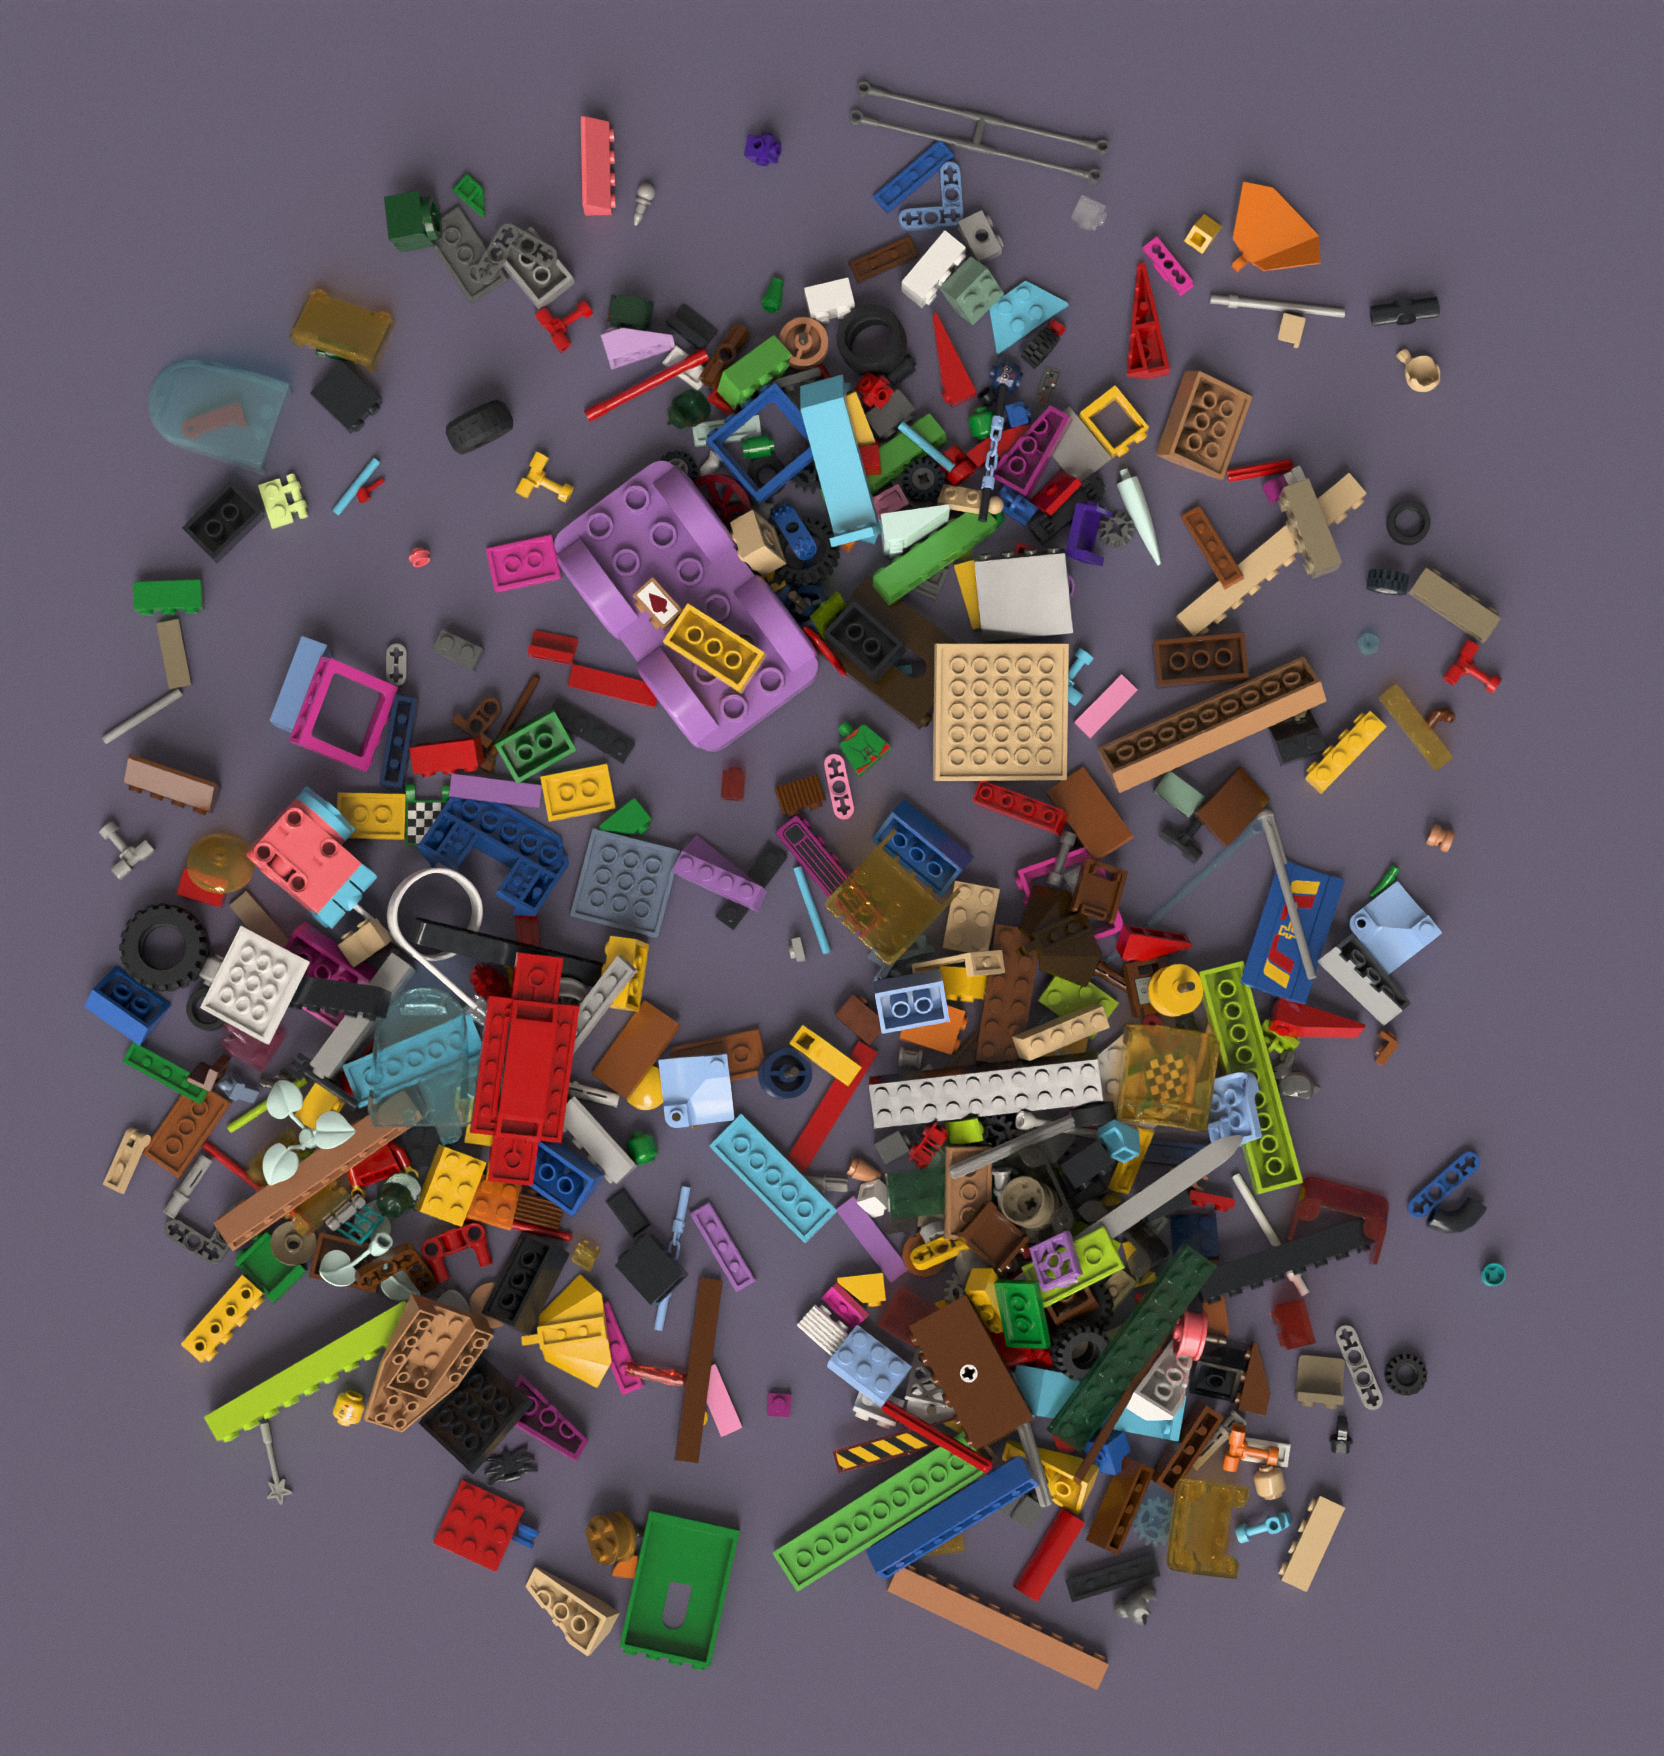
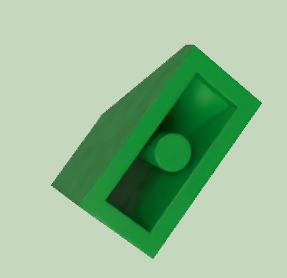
[599,798,652,835]

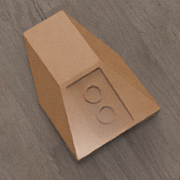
[364,1293,494,1433]

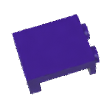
[1065,500,1113,567]

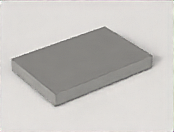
[1052,406,1112,482]

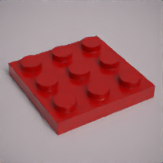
[433,1480,525,1572]

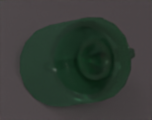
[667,389,711,430]
[377,1173,421,1219]

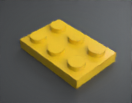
[540,764,616,822]
[337,792,406,840]

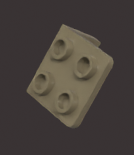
[1295,1355,1345,1409]

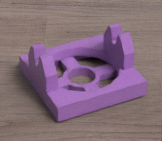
[1029,1231,1083,1292]

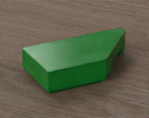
[452,173,485,218]

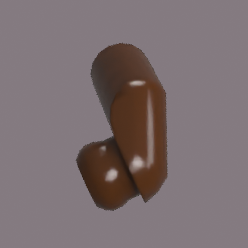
[1422,707,1456,732]

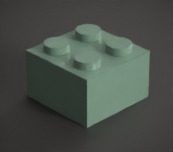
[940,256,1004,325]

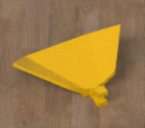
[521,1274,612,1388]

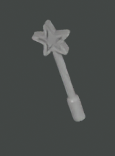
[260,1422,293,1505]

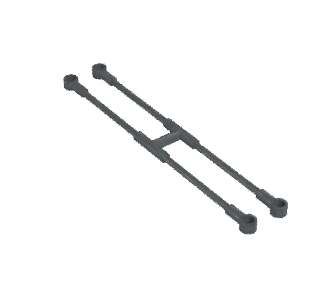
[849,81,1109,184]

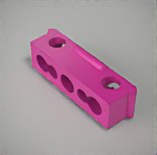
[1142,237,1193,296]

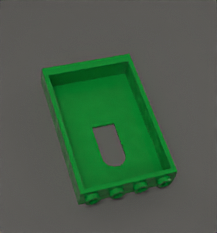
[619,1510,740,1671]

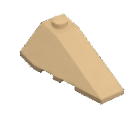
[525,1567,620,1656]

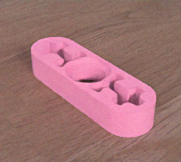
[824,754,854,820]

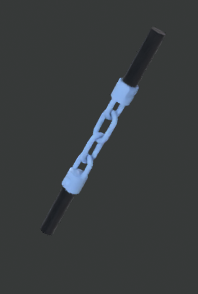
[978,385,1007,522]

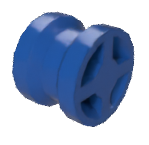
[512,1522,540,1548]

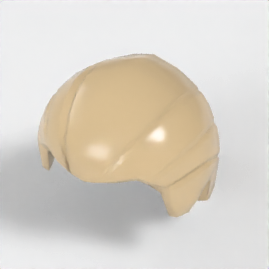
[1396,349,1441,392]

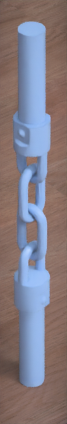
[654,1186,691,1331]

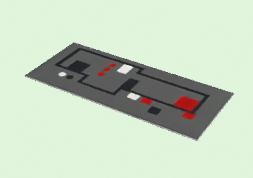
[1034,366,1061,407]

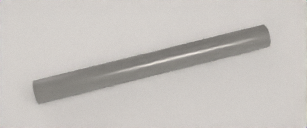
[102,688,183,744]

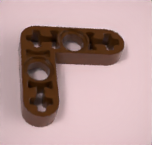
[354,1243,437,1293]

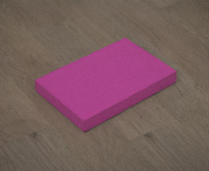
[486,534,562,593]

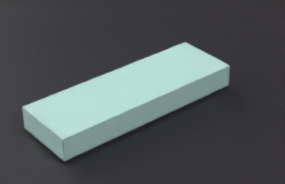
[692,415,761,447]

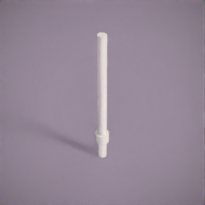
[1232,1173,1310,1296]

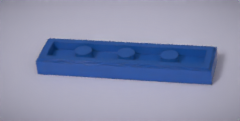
[873,141,955,215]

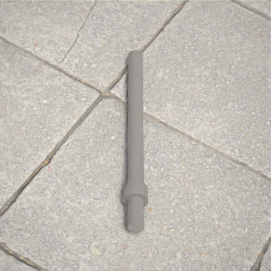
[1210,294,1345,318]

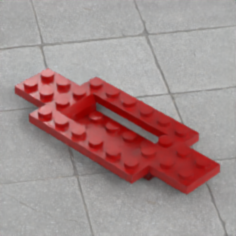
[470,952,580,1186]

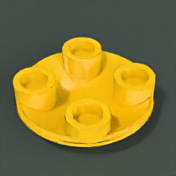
[626,1066,663,1110]

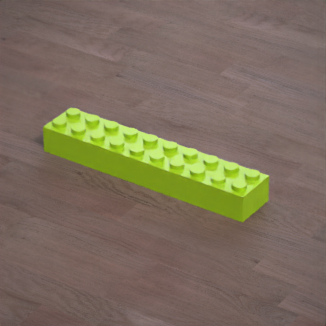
[1197,961,1303,1195]
[204,1300,408,1443]

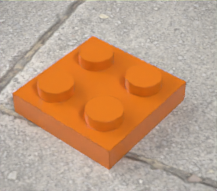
[466,1174,523,1231]

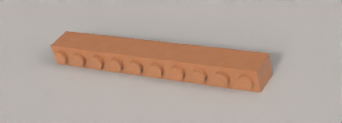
[213,1090,423,1251]
[887,1565,1109,1690]

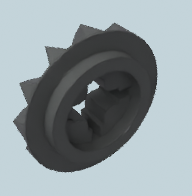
[1098,511,1135,548]

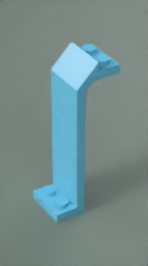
[800,374,882,547]
[1015,1365,1186,1442]

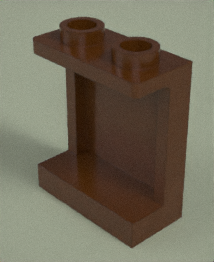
[955,1200,1030,1273]

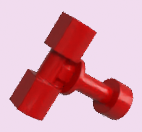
[535,299,593,353]
[1442,640,1502,694]

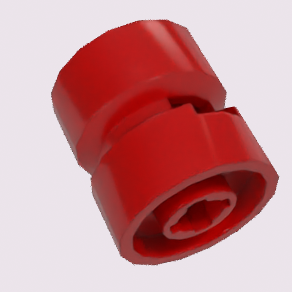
[934,445,976,486]

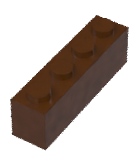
[1151,1400,1224,1495]
[1086,1457,1155,1555]

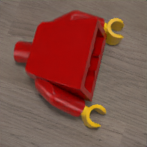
[347,1140,419,1198]

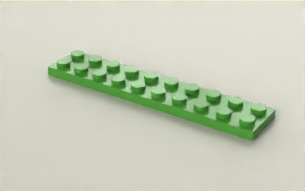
[773,1430,985,1592]

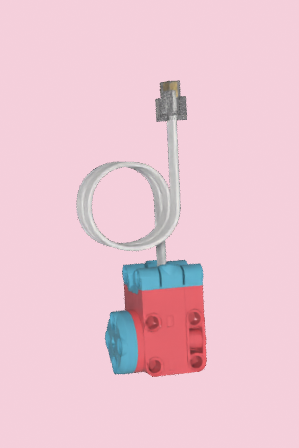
[245,786,487,1026]

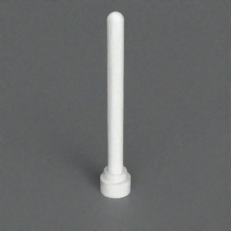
[1016,1111,1098,1139]

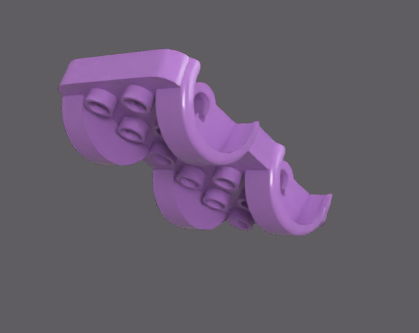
[554,461,820,752]

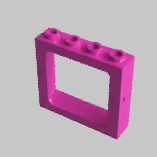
[289,656,398,772]
[1014,847,1124,941]

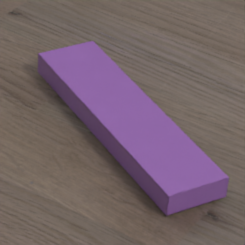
[448,774,542,808]
[837,1196,907,1283]
[690,1202,756,1293]

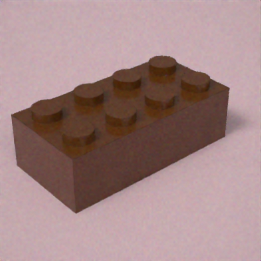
[1152,632,1249,689]

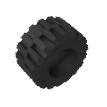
[1048,1318,1112,1382]

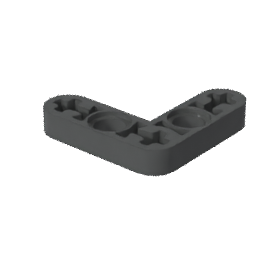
[475,224,558,284]
[164,1205,236,1264]

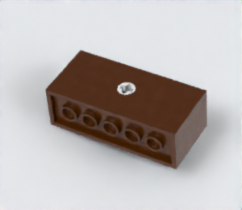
[908,1295,1036,1451]

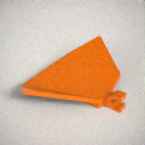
[1231,182,1320,273]

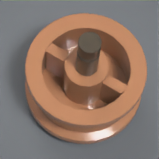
[779,317,828,371]

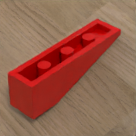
[932,313,977,408]
[1268,997,1365,1038]

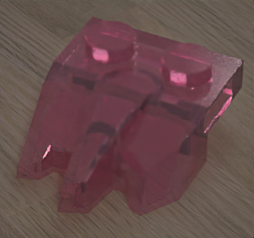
[220,1021,287,1074]

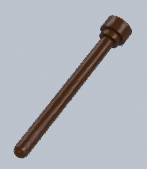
[478,675,540,773]

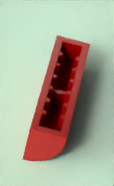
[1013,1507,1085,1602]

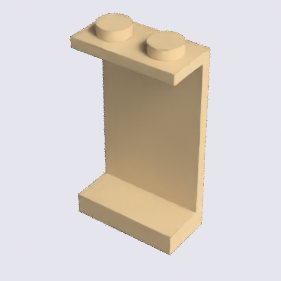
[912,950,1005,977]

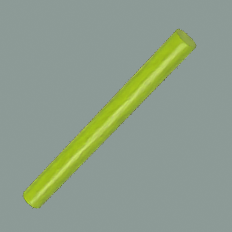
[226,1076,308,1133]

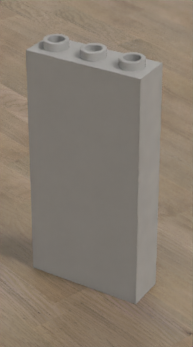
[310,953,417,1081]

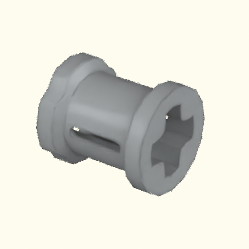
[898,1047,923,1070]

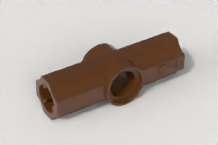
[698,323,751,389]

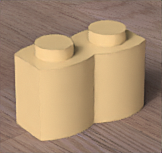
[338,918,392,968]

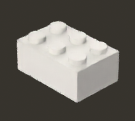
[901,231,966,308]

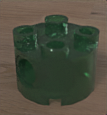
[606,294,655,331]

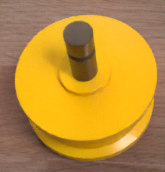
[1148,964,1203,1017]

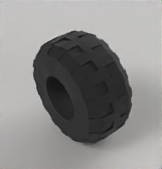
[445,399,514,454]

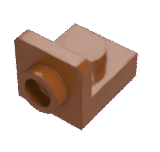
[1374,1030,1399,1067]

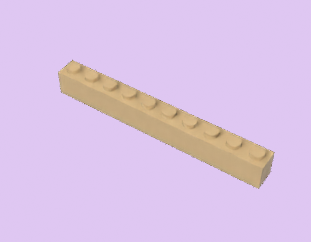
[1175,473,1367,637]

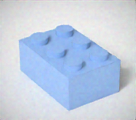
[827,1325,912,1408]

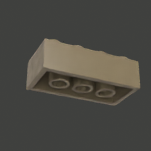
[1277,478,1342,579]

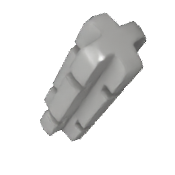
[325,1194,366,1231]

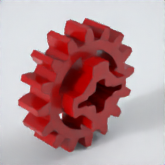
[469,962,512,1004]

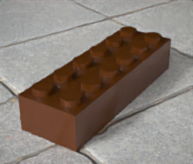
[975,924,1038,1063]

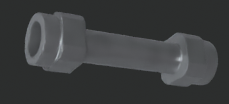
[1047,831,1077,887]

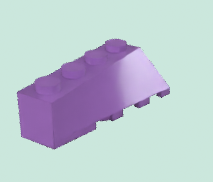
[672,835,767,912]

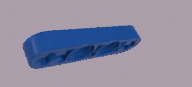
[1407,1152,1480,1218]

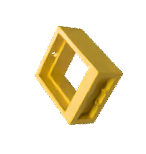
[1079,385,1149,459]

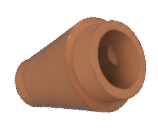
[846,1157,882,1182]

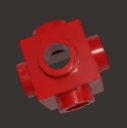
[854,372,894,409]

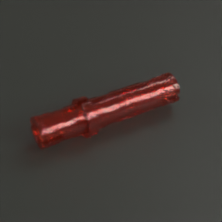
[624,1361,686,1387]

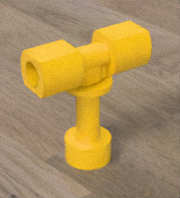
[515,452,574,503]

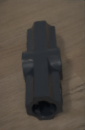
[1370,297,1440,326]

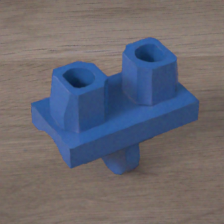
[997,485,1038,527]

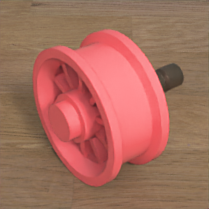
[1172,1307,1227,1361]

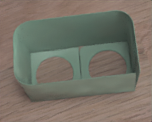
[1154,771,1205,818]

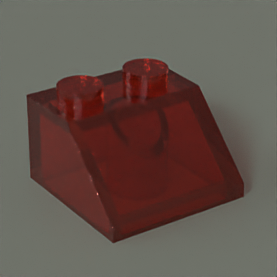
[1270,1298,1316,1350]

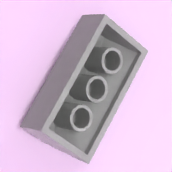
[563,1096,638,1185]

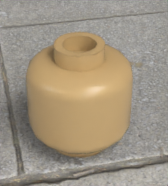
[1254,1464,1286,1500]

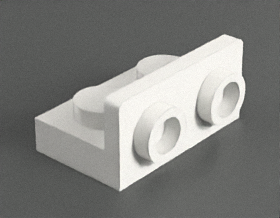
[852,1392,905,1429]

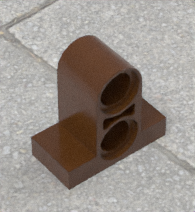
[451,697,502,751]

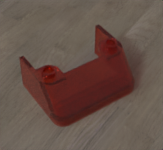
[1285,1177,1389,1265]

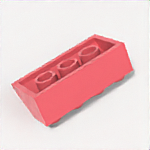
[581,116,616,216]

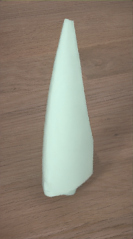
[1117,468,1162,565]

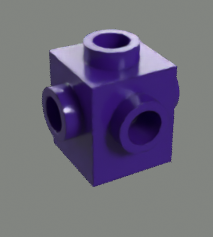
[744,132,782,166]

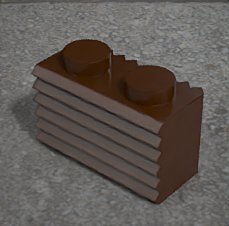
[774,774,826,818]
[514,1189,564,1230]

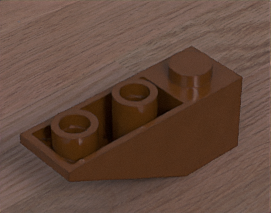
[1234,1342,1271,1416]

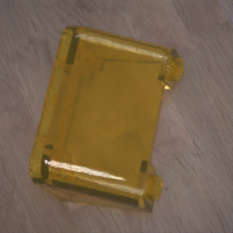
[289,289,395,373]

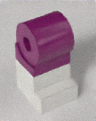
[1262,466,1306,504]

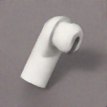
[699,450,720,476]

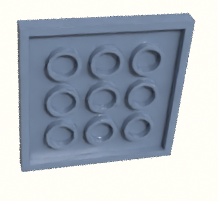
[570,828,681,939]

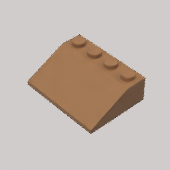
[1155,370,1252,480]

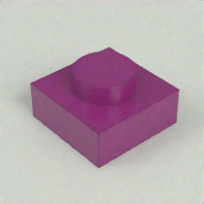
[767,1393,792,1417]

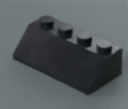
[481,1231,570,1336]

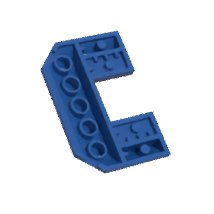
[417,797,569,916]

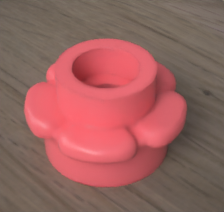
[408,547,430,567]

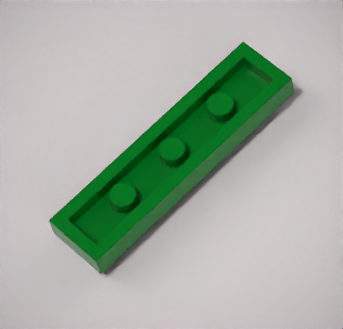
[122,1042,209,1105]

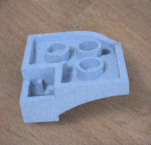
[1349,881,1442,975]
[658,1052,734,1128]
[1195,1072,1262,1147]

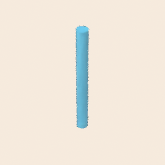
[793,866,832,954]

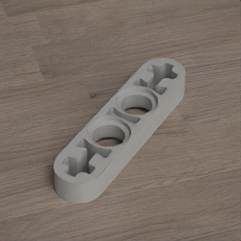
[1335,1325,1383,1410]

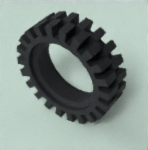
[774,516,840,588]

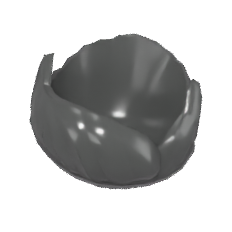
[1114,1585,1158,1626]

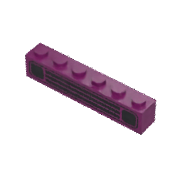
[775,815,884,939]

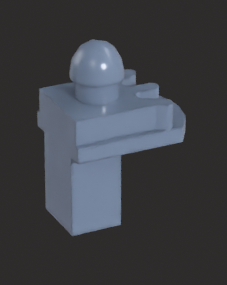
[867,948,903,981]
[219,1072,259,1103]

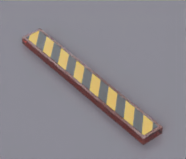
[833,1418,965,1474]

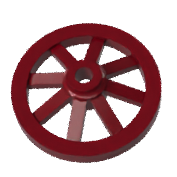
[692,473,754,526]

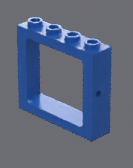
[706,383,814,506]

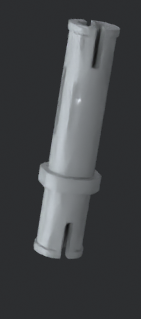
[162,1154,212,1219]

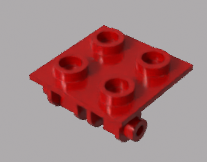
[908,1123,949,1169]

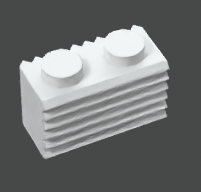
[797,1304,849,1356]

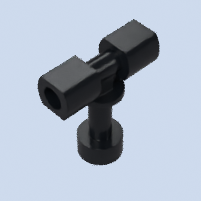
[1159,818,1203,864]

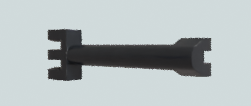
[286,1053,362,1112]

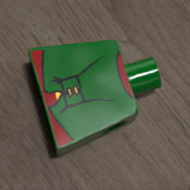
[838,720,891,778]

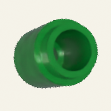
[741,434,775,459]

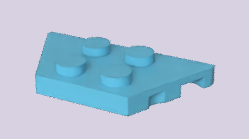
[989,281,1069,356]

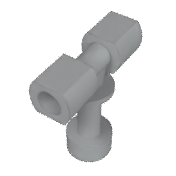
[99,821,156,880]

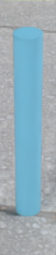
[898,421,955,472]
[332,457,380,516]

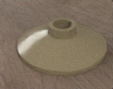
[270,1221,317,1266]

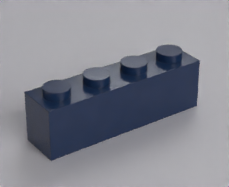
[379,695,419,791]

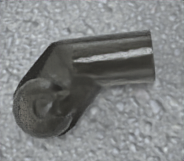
[259,1069,292,1090]

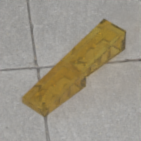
[1378,684,1454,772]

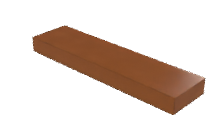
[1180,505,1244,589]

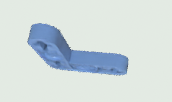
[898,162,963,231]

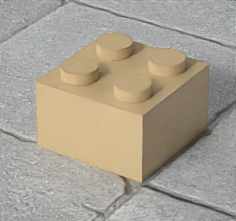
[730,510,787,576]

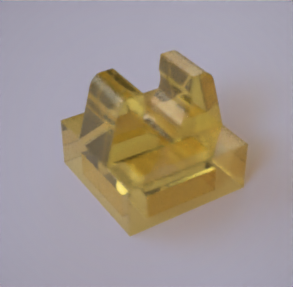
[570,1240,600,1272]

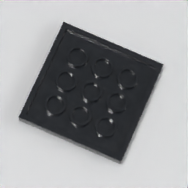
[418,1354,534,1474]

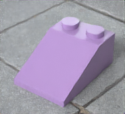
[601,327,675,370]

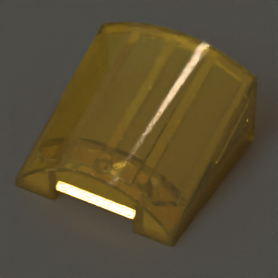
[1116,1024,1220,1133]

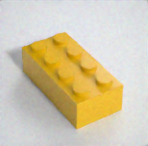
[663,604,766,694]

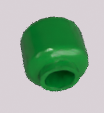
[967,406,998,441]
[626,1131,659,1166]

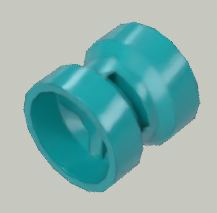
[1480,1263,1506,1286]

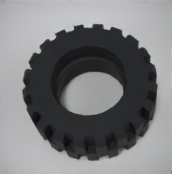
[119,903,210,992]

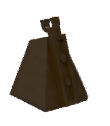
[1016,885,1102,987]

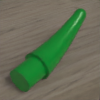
[1369,864,1400,897]

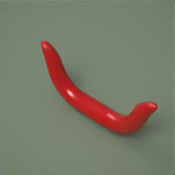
[803,626,846,676]

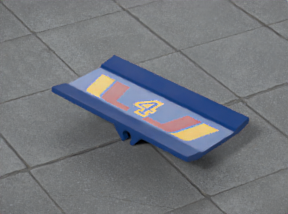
[1240,861,1345,1005]

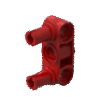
[421,1223,493,1284]

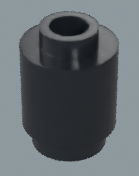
[885,354,917,386]

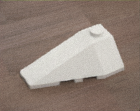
[1127,1339,1193,1420]

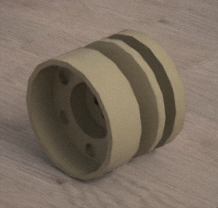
[1000,1176,1061,1231]

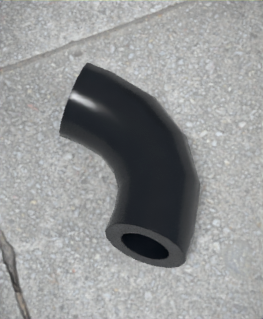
[1426,1197,1487,1234]

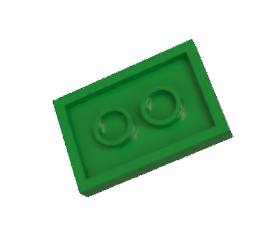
[994,1279,1051,1349]

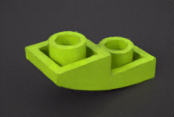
[944,1118,983,1144]

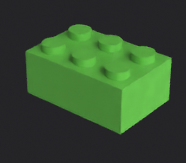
[717,335,792,411]

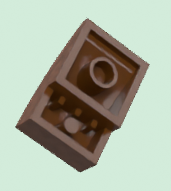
[1193,766,1270,847]

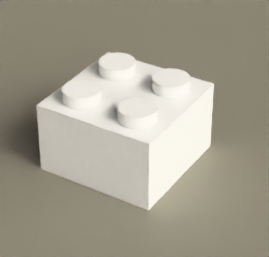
[804,278,855,325]

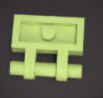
[258,474,308,529]

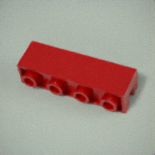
[972,781,1069,836]

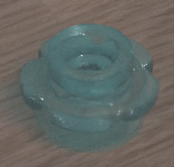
[1357,633,1380,655]

